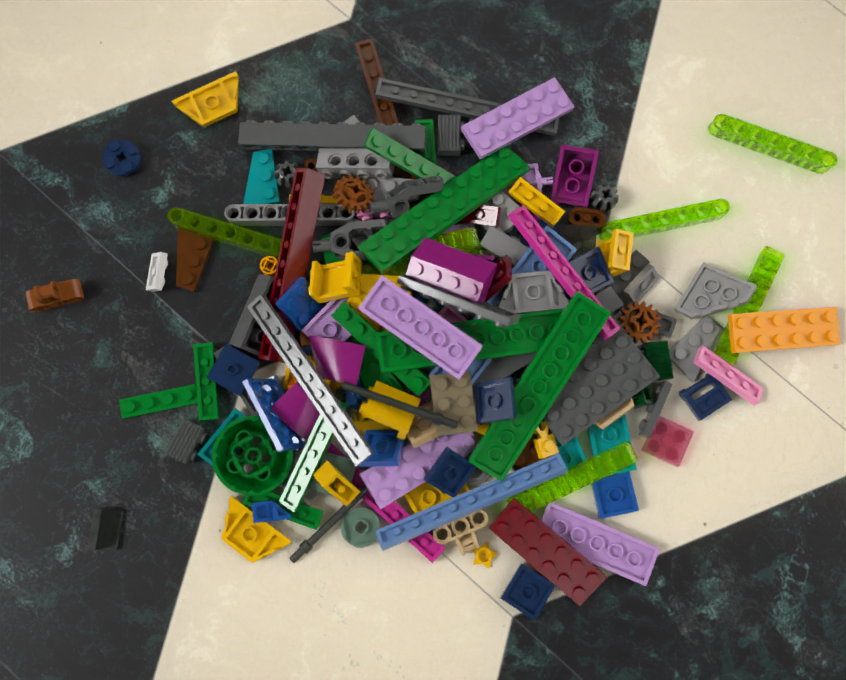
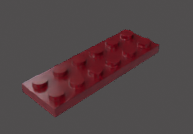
[488,497,607,606]

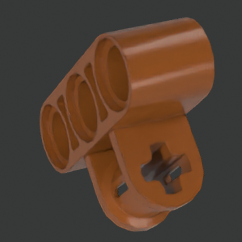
[25,279,84,312]

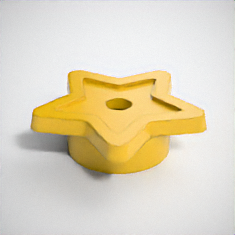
[472,542,497,568]

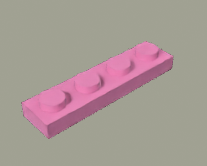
[693,346,763,405]

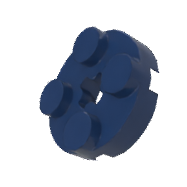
[103,140,142,177]

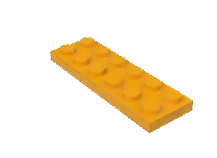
[728,307,841,353]

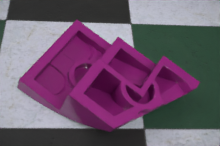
[309,335,366,385]
[271,382,320,441]

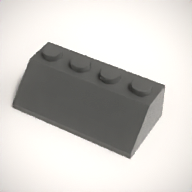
[229,274,274,361]

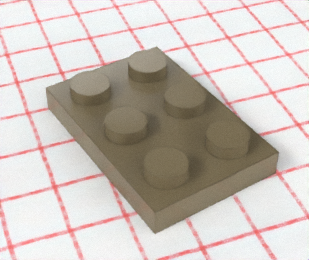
[429,370,478,436]

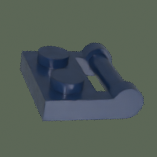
[678,373,732,421]

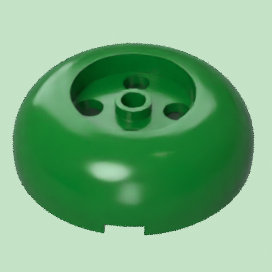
[212,416,293,496]

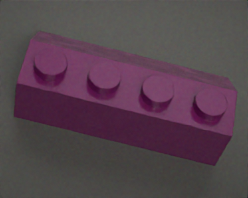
[406,238,497,303]

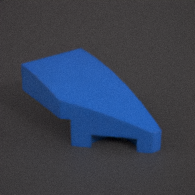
[252,501,291,523]

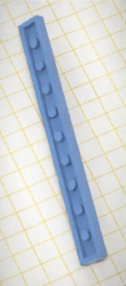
[375,453,568,551]

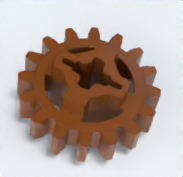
[333,175,375,214]
[618,301,661,343]

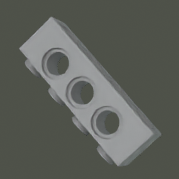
[316,148,395,179]

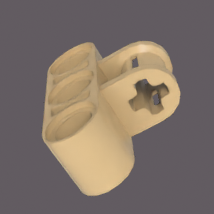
[433,509,488,556]

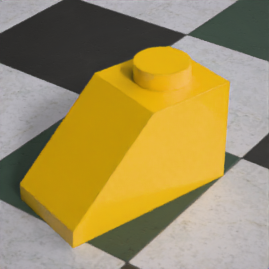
[313,461,360,507]

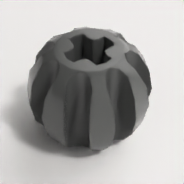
[275,160,300,189]
[591,183,619,212]

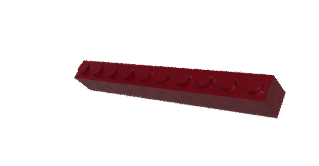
[259,168,325,363]

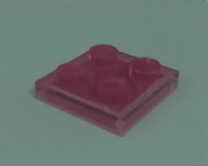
[641,416,694,467]

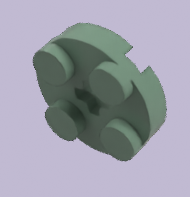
[341,507,381,548]

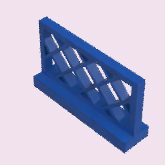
[242,375,307,452]

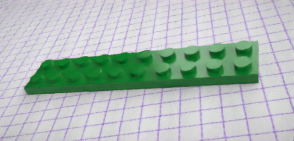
[358,146,530,275]
[468,291,611,482]
[375,308,565,373]

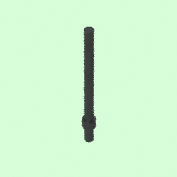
[341,381,459,429]
[289,484,369,563]

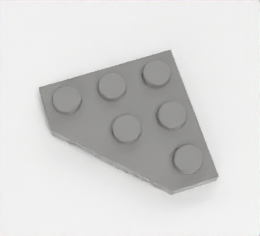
[675,262,757,320]

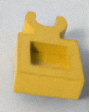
[533,421,559,459]

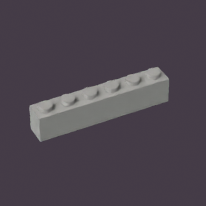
[477,226,571,301]

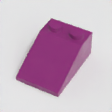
[551,143,599,207]

